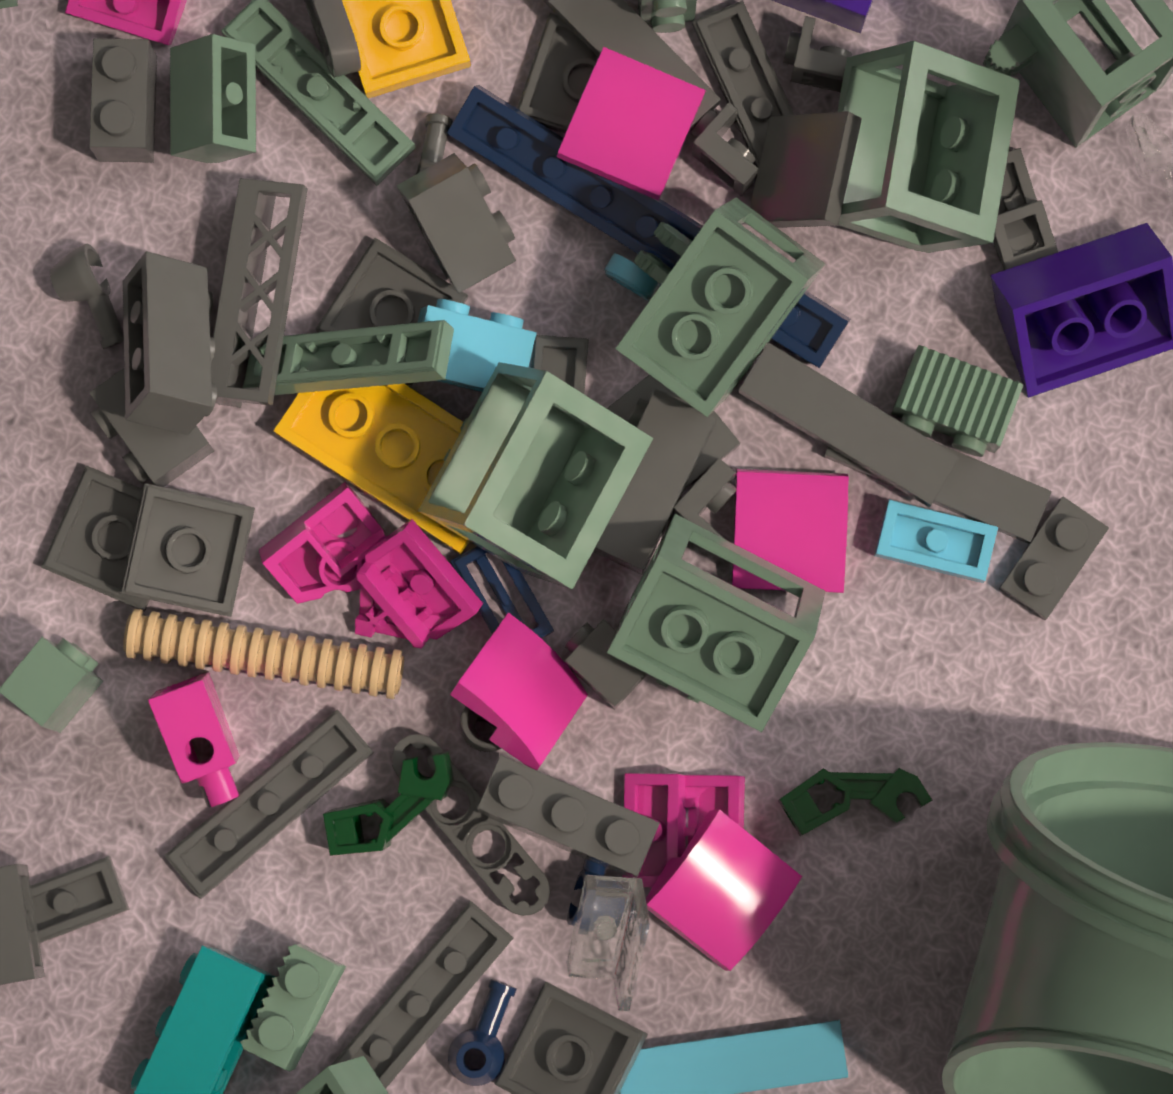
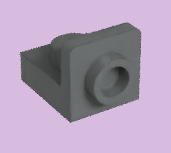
[783,16,852,93]
[691,103,758,197]
[674,458,737,538]

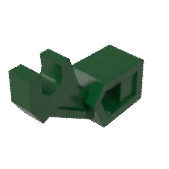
[323,752,454,856]
[777,768,933,836]

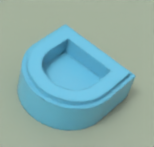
[604,253,661,301]

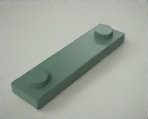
[221,0,416,186]
[243,320,454,395]

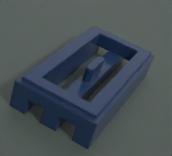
[451,546,554,638]

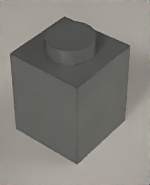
[565,619,647,710]

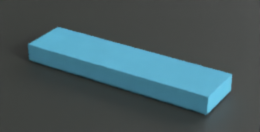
[620,1020,848,1094]

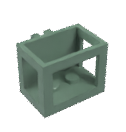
[983,0,1173,148]
[837,41,1020,253]
[615,198,826,417]
[418,362,654,590]
[607,514,826,732]

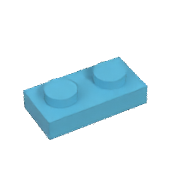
[874,500,998,583]

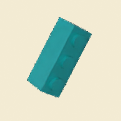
[131,945,277,1094]

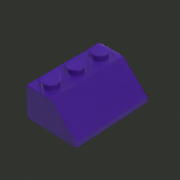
[990,223,1173,398]

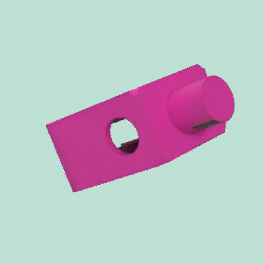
[148,671,240,808]

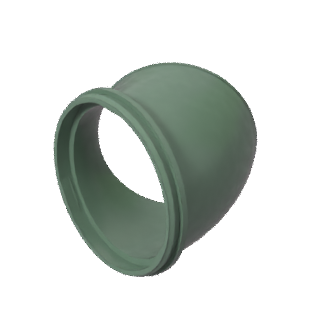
[942,742,1173,1094]

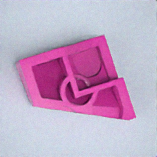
[259,481,388,604]

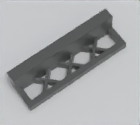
[211,178,308,408]

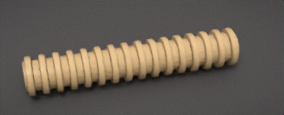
[123,609,404,699]

